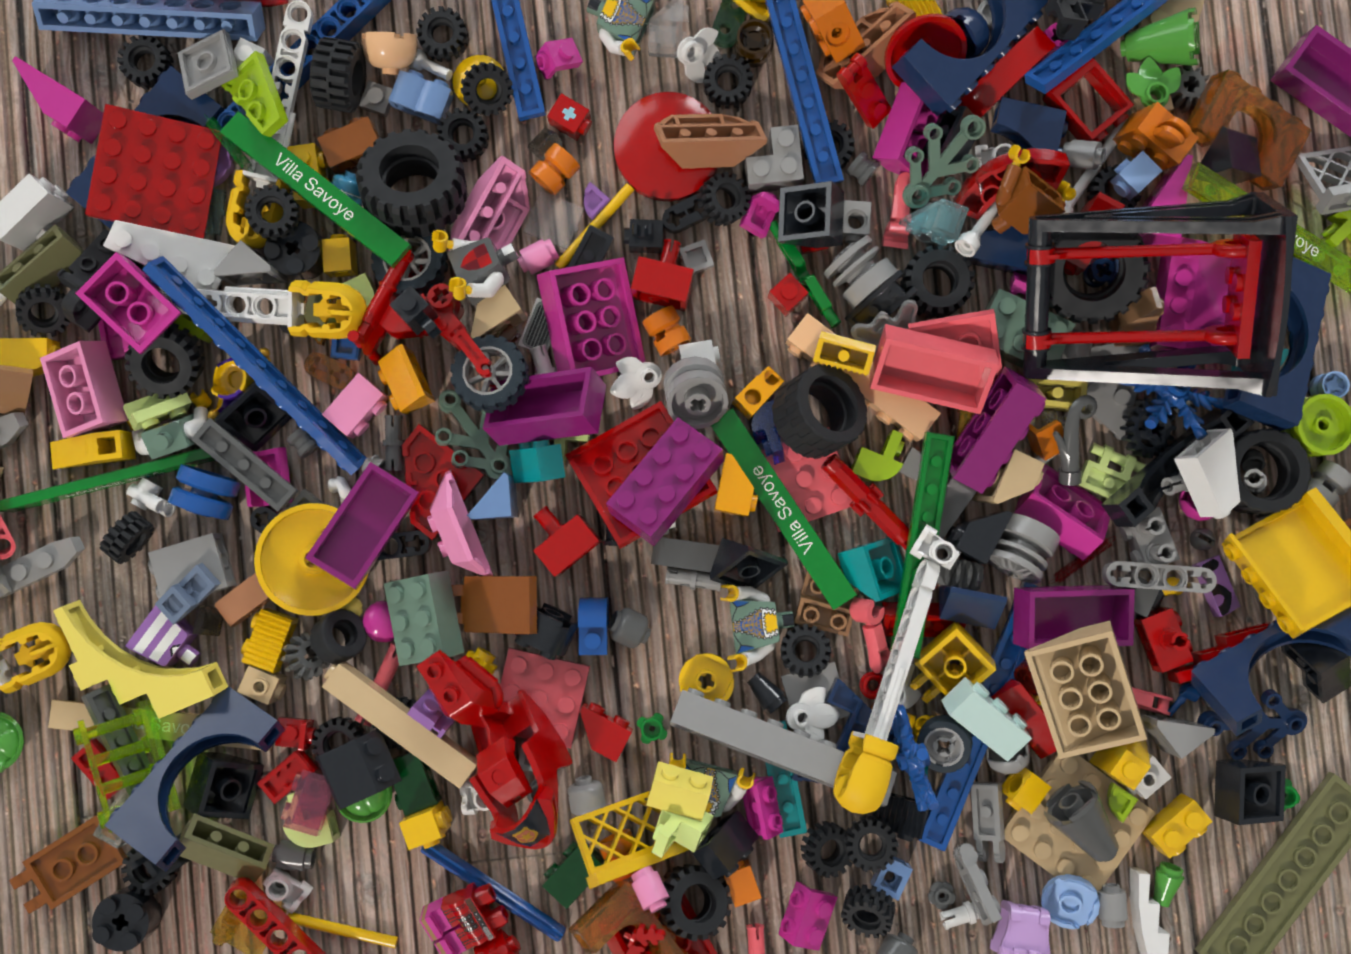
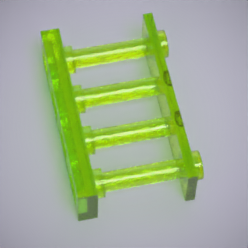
[72,699,181,833]

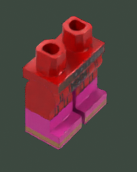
[420,882,509,954]

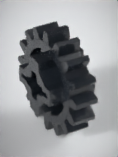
[1120,398,1177,458]

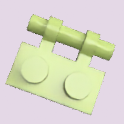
[1075,443,1146,499]

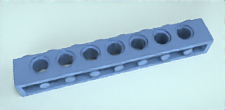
[32,0,265,41]

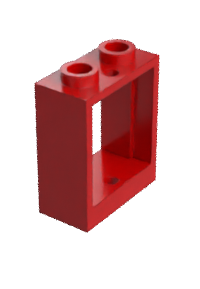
[1042,58,1134,142]

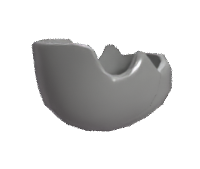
[986,743,1031,775]

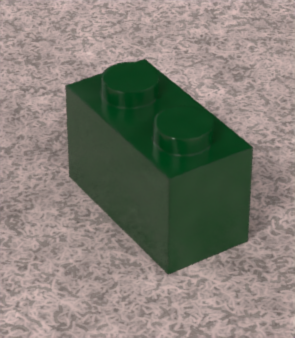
[392,752,442,816]
[542,841,605,909]

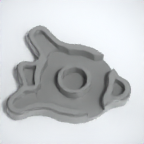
[851,299,918,360]

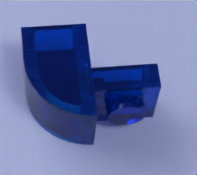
[752,400,785,465]

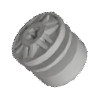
[823,235,898,309]
[988,513,1060,584]

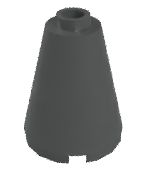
[1044,780,1119,862]

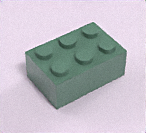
[985,288,1076,368]
[384,570,464,666]

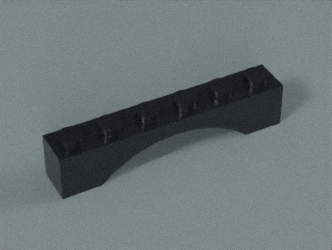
[1101,407,1255,527]

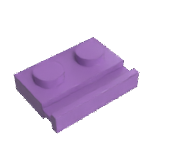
[407,689,456,739]

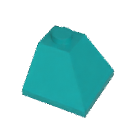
[837,537,904,602]

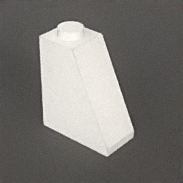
[1174,428,1240,519]

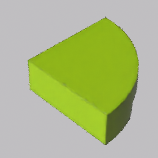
[1107,782,1138,823]

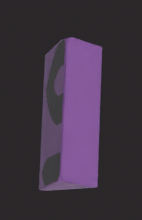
[1192,555,1241,617]

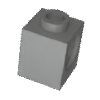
[843,200,871,244]

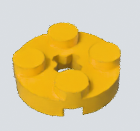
[679,653,734,701]

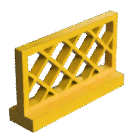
[570,791,689,889]

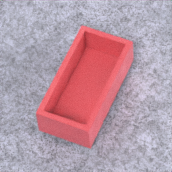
[869,324,999,414]

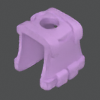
[990,900,1051,954]

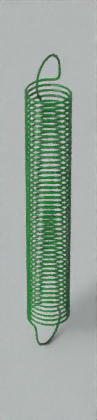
[204,114,253,172]

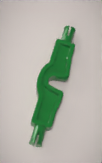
[769,220,841,328]

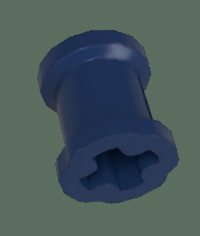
[1083,258,1116,288]

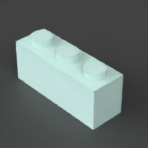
[941,677,1032,762]

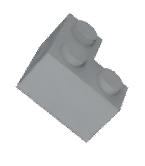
[744,125,804,194]

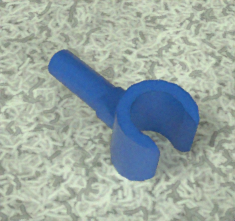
[1168,683,1201,717]

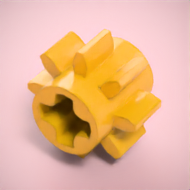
[466,647,498,675]

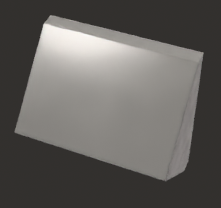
[214,240,288,287]
[1140,713,1215,759]

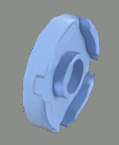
[1041,874,1100,929]

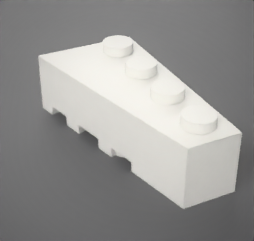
[103,220,235,290]

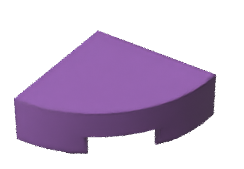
[584,182,611,221]

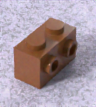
[317,116,380,174]

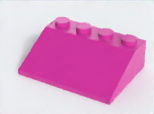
[1149,237,1231,351]
[536,257,646,376]

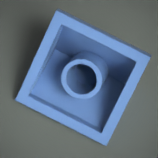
[467,472,518,520]

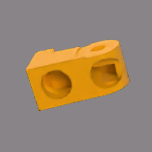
[732,366,784,420]

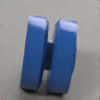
[168,464,242,520]

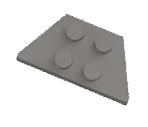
[1085,342,1150,440]

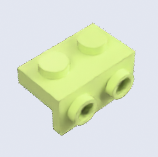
[123,393,192,432]

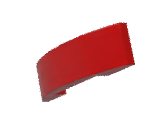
[958,26,1056,118]

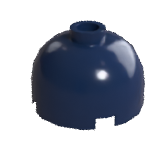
[945,7,990,59]

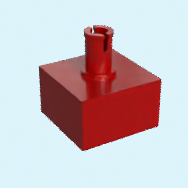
[631,239,694,312]
[533,506,602,577]

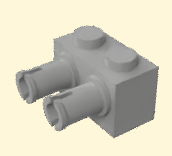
[1119,506,1180,571]

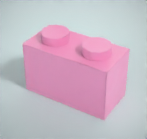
[322,373,389,438]

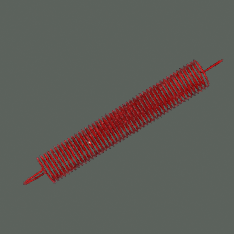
[1049,536,1116,584]

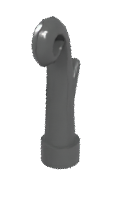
[1053,395,1097,486]

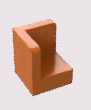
[1027,420,1064,461]

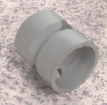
[1302,460,1351,507]

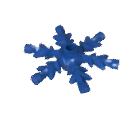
[1118,344,1224,440]
[891,704,940,811]

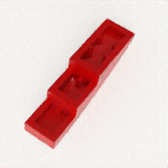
[1167,622,1271,684]

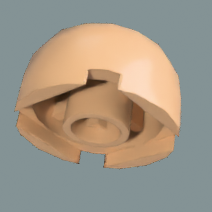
[361,32,417,75]

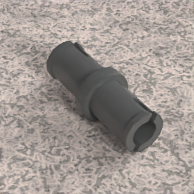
[382,415,405,471]

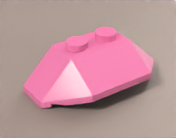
[448,156,530,252]
[427,470,493,576]

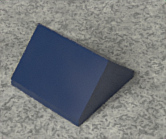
[939,585,1008,629]

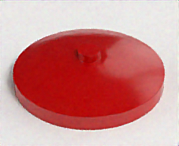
[614,92,718,202]

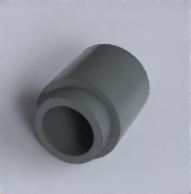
[272,840,317,871]

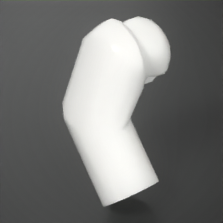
[328,476,351,504]

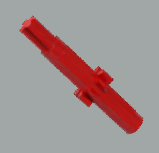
[821,454,909,550]

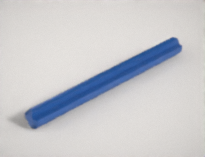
[420,844,566,942]

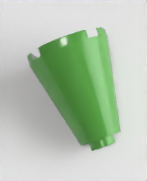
[1120,7,1200,66]

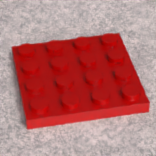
[85,104,223,239]
[565,401,717,549]

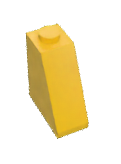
[1089,740,1151,791]

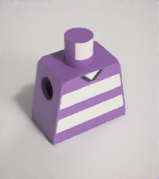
[125,605,201,667]

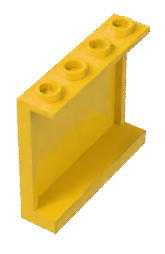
[1222,487,1351,639]

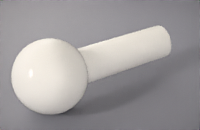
[409,49,453,81]

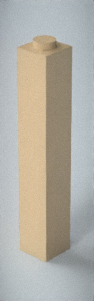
[322,661,477,789]

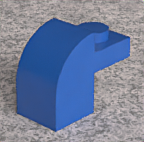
[578,597,609,655]

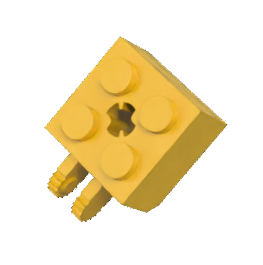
[909,622,996,703]

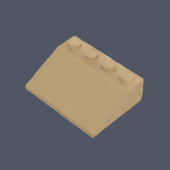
[1024,620,1147,759]

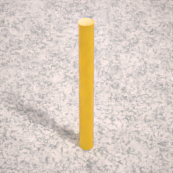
[555,183,634,269]
[288,912,398,948]

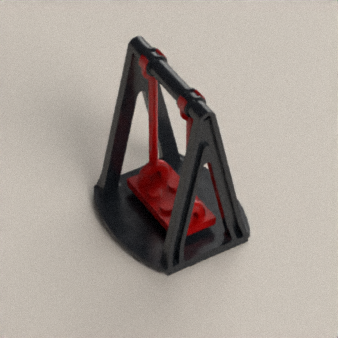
[1021,192,1298,397]

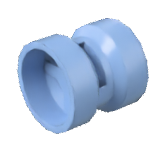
[1309,371,1350,398]

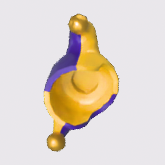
[208,347,271,419]

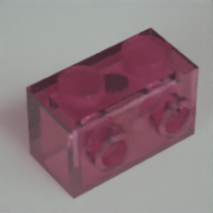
[281,770,333,836]

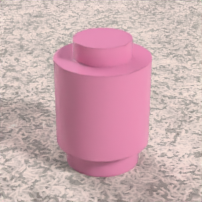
[517,238,559,275]
[631,866,670,913]

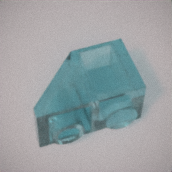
[899,198,969,246]

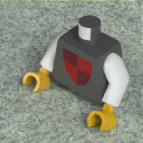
[432,230,519,306]

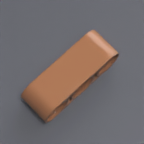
[214,573,271,628]

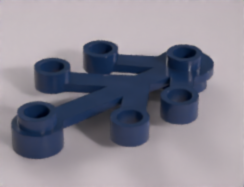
[1197,689,1307,760]

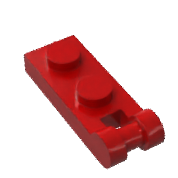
[836,53,891,129]

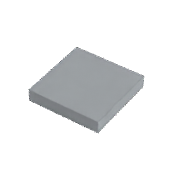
[178,29,239,100]
[781,661,850,722]

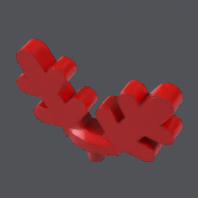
[623,923,666,954]

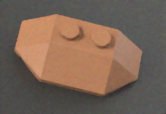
[816,1,916,89]
[654,114,768,169]

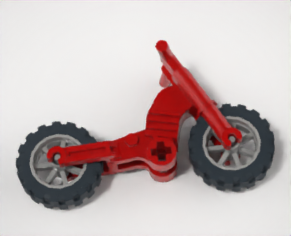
[347,232,529,413]

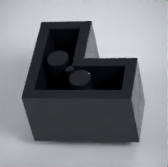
[1281,643,1351,704]

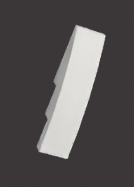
[1129,867,1170,954]

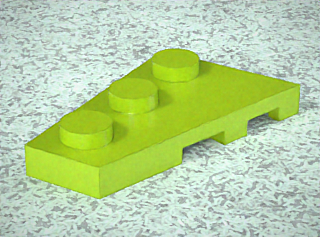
[221,51,289,137]

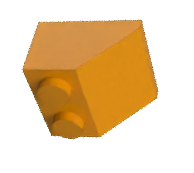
[378,344,435,415]
[714,453,758,517]

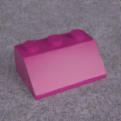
[872,82,940,177]
[1014,464,1110,561]

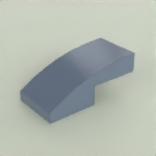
[155,563,221,625]

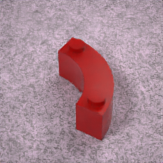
[953,148,1070,220]

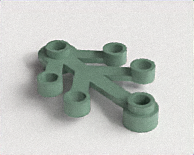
[902,114,986,208]
[435,390,512,480]

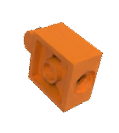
[799,0,866,64]
[1112,102,1199,170]

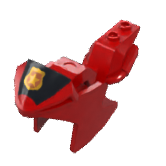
[416,650,572,850]

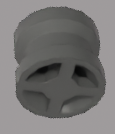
[846,151,880,186]
[287,428,319,459]

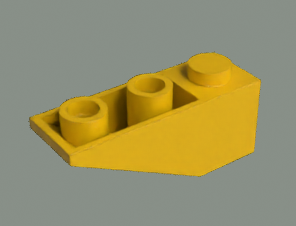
[50,430,136,470]

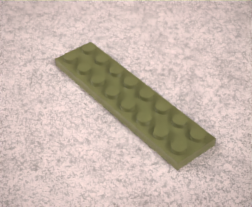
[1195,772,1351,954]

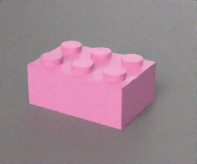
[40,341,129,438]

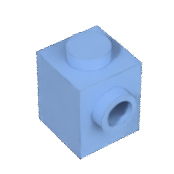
[1110,151,1163,201]

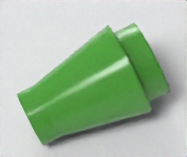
[1153,861,1185,907]

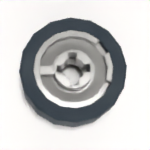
[917,715,973,773]

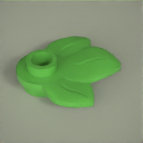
[1126,57,1181,107]

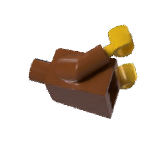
[991,145,1076,234]

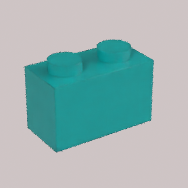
[509,440,566,483]

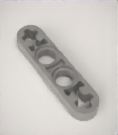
[1102,561,1217,593]

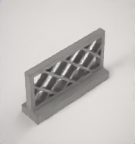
[1295,146,1351,215]

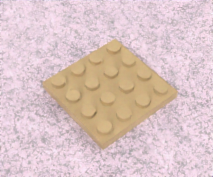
[1004,751,1156,890]

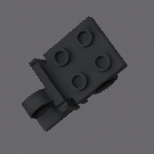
[1045,0,1106,41]
[57,229,145,333]

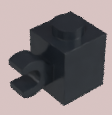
[624,219,663,254]
[389,285,442,340]

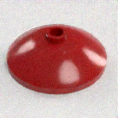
[884,14,967,87]

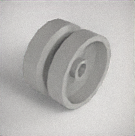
[663,356,728,429]

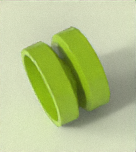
[1281,394,1351,458]

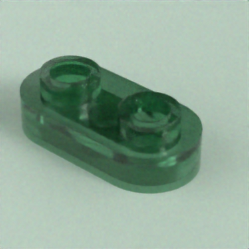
[712,0,747,48]

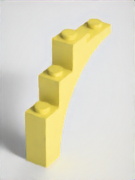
[53,600,228,719]

